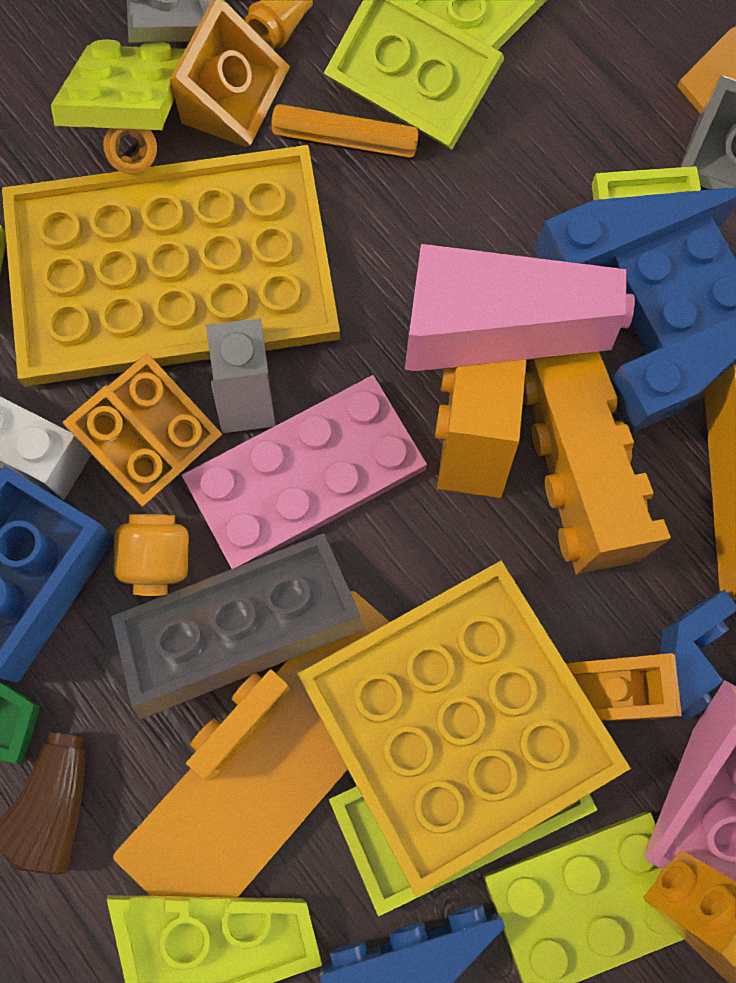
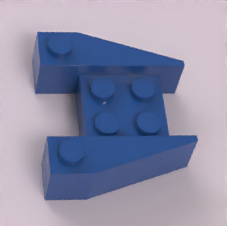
[534,187,736,434]

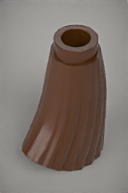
[0,732,85,875]

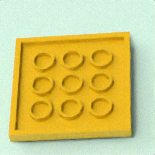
[297,560,631,897]

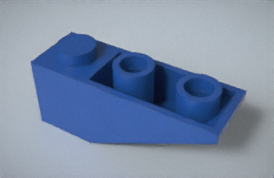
[319,904,505,983]

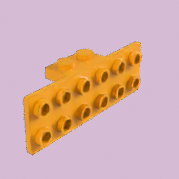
[113,591,389,897]

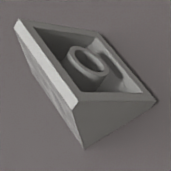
[680,75,736,189]

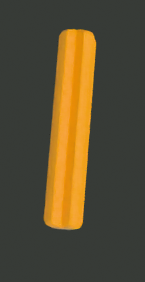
[271,104,419,158]

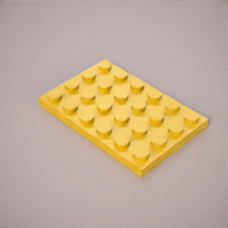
[2,145,340,387]

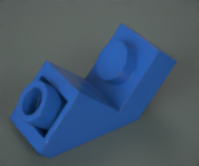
[660,589,736,720]

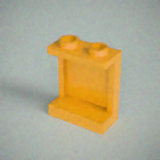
[643,851,736,983]

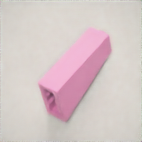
[405,244,635,371]

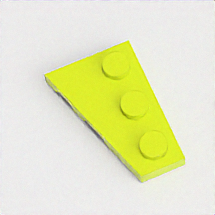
[107,895,322,983]

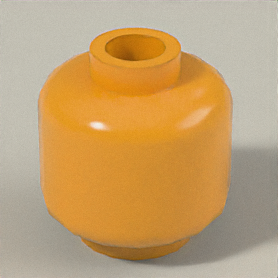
[114,514,189,596]

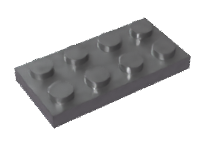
[111,533,365,719]

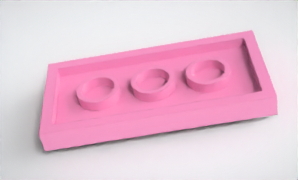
[182,375,427,569]

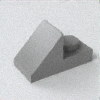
[206,318,276,433]

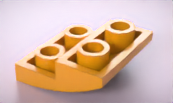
[62,353,222,507]

